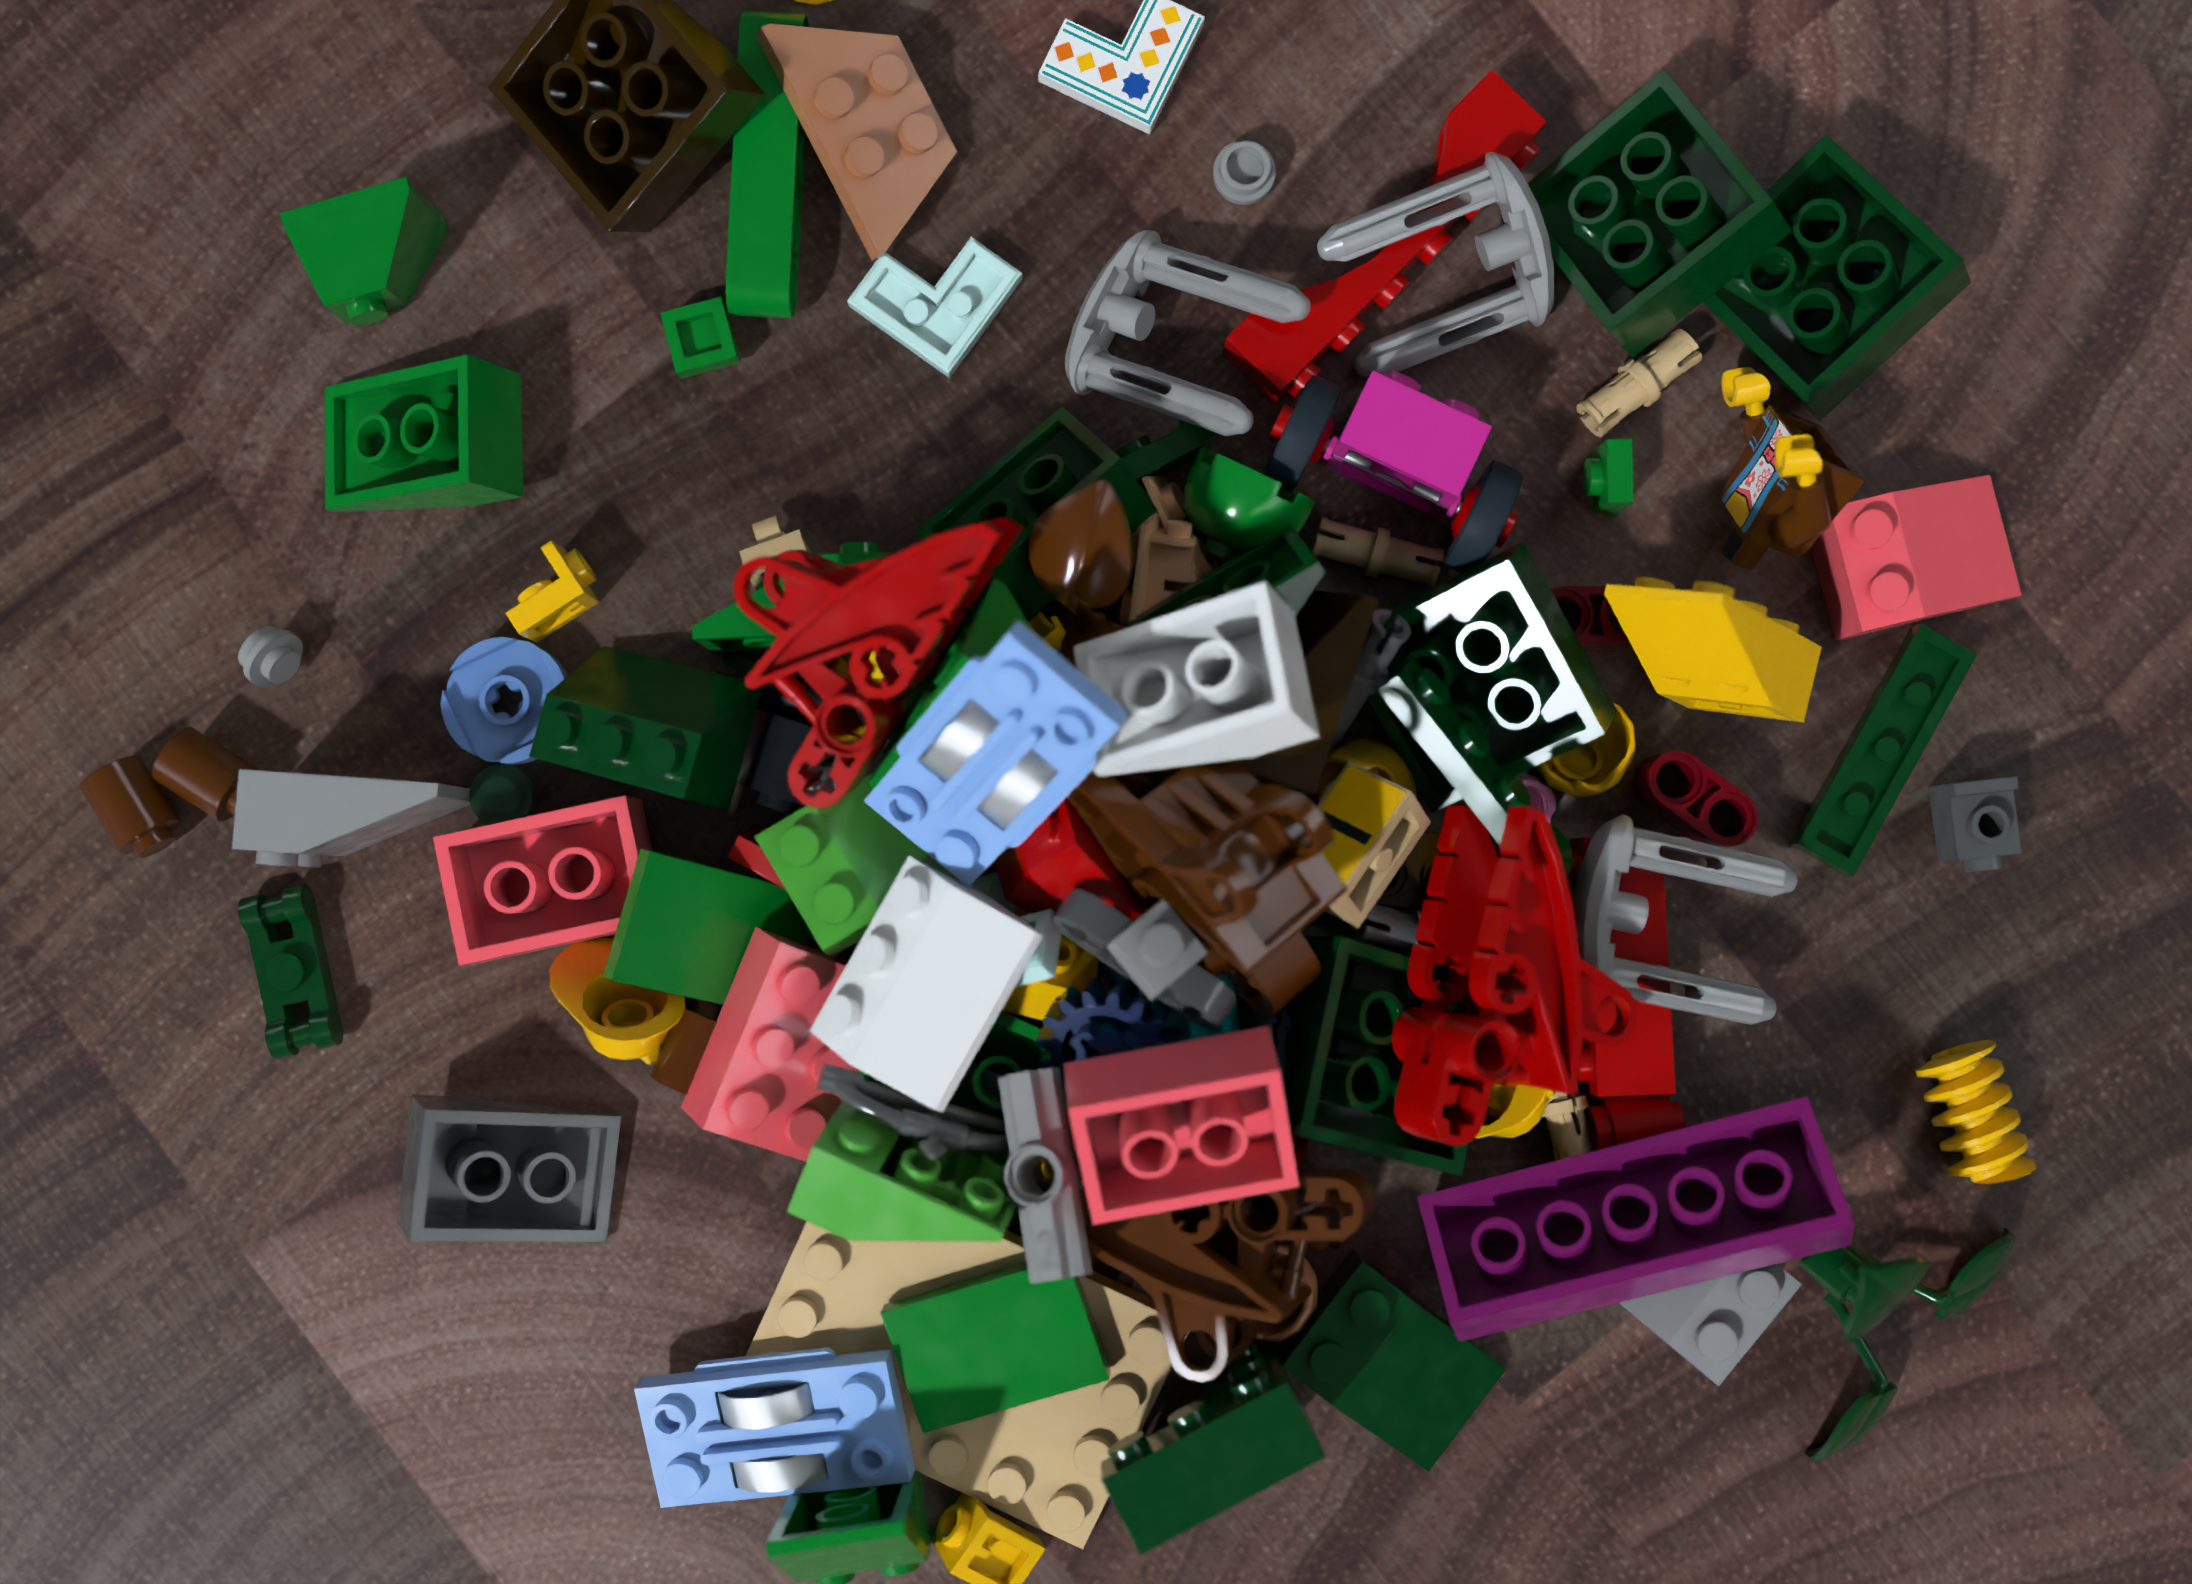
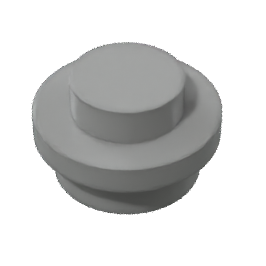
[1213,140,1276,205]
[238,626,303,688]

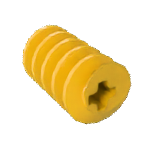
[1915,1039,2036,1184]

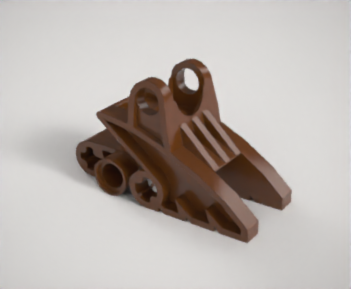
[1067,759,1347,1018]
[1036,1167,1376,1382]

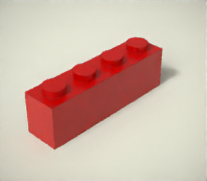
[1567,837,1676,1097]

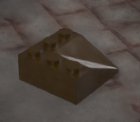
[488,0,766,232]
[1237,590,1378,795]

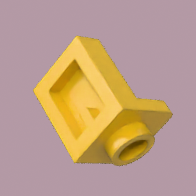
[506,540,600,643]
[932,1493,1046,1584]

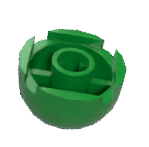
[1184,447,1316,561]

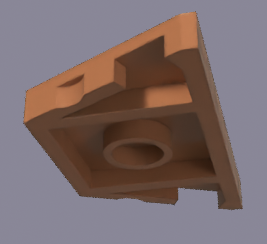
[756,23,957,261]

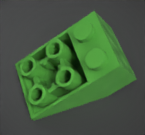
[787,1100,1017,1242]

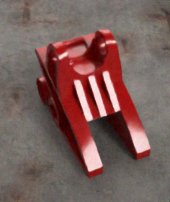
[734,516,1024,808]
[1391,806,1637,1146]

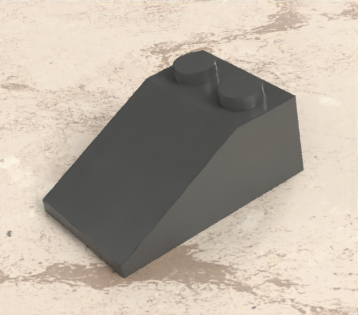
[397,1095,621,1243]

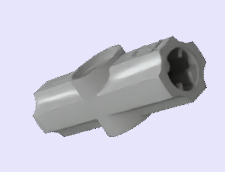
[998,1067,1092,1284]

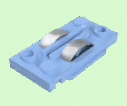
[864,620,1129,887]
[634,1347,915,1508]

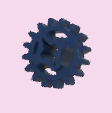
[1036,977,1183,1090]

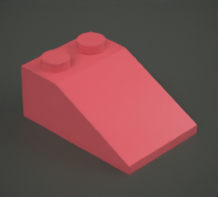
[1811,475,2022,641]

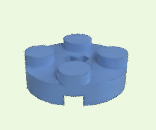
[440,637,568,765]

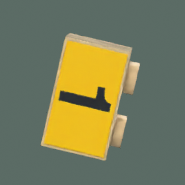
[1303,762,1431,929]

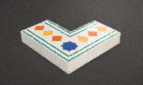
[1038,0,1205,134]

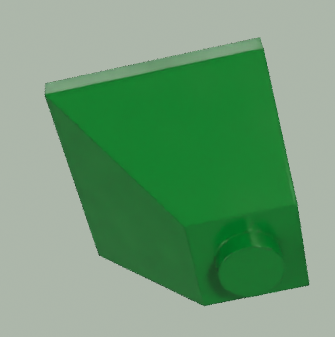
[279,177,449,325]

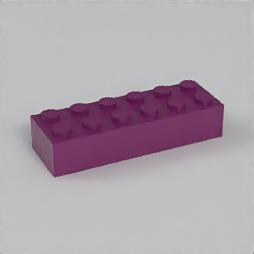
[1417,1096,1855,1342]

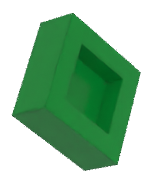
[660,297,741,379]
[1583,439,1633,514]

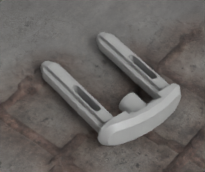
[1317,152,1554,378]
[1065,230,1311,436]
[1571,815,1798,1025]

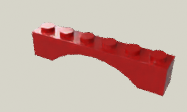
[1222,69,1547,406]

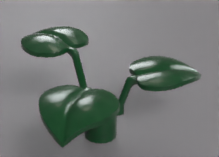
[1800,1228,2015,1462]

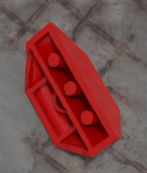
[994,797,1146,920]

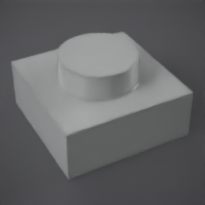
[1106,899,1209,1001]

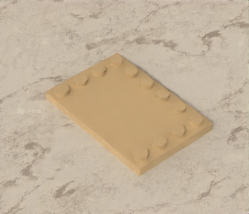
[746,1222,1189,1549]

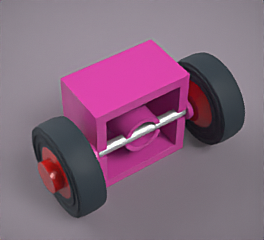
[1264,370,1523,573]

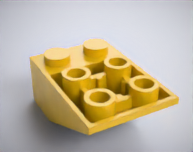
[1604,577,1822,723]

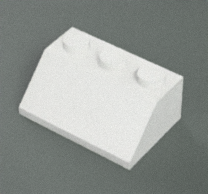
[809,855,1044,1112]

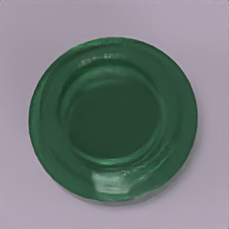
[469,764,535,825]

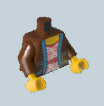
[1720,367,1865,570]

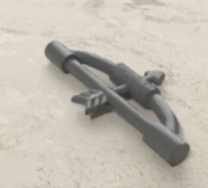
[817,1063,1009,1160]

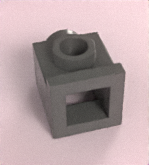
[1928,776,2022,872]

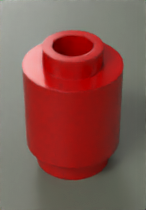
[1585,1094,1686,1151]

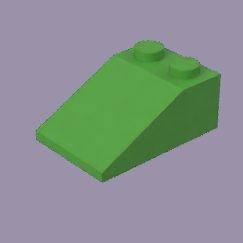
[754,774,948,958]

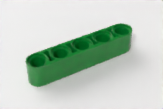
[726,11,809,319]

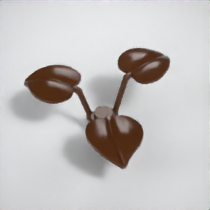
[942,480,1178,801]

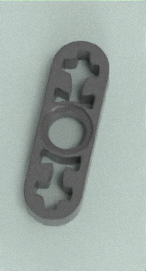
[1052,889,1236,1031]

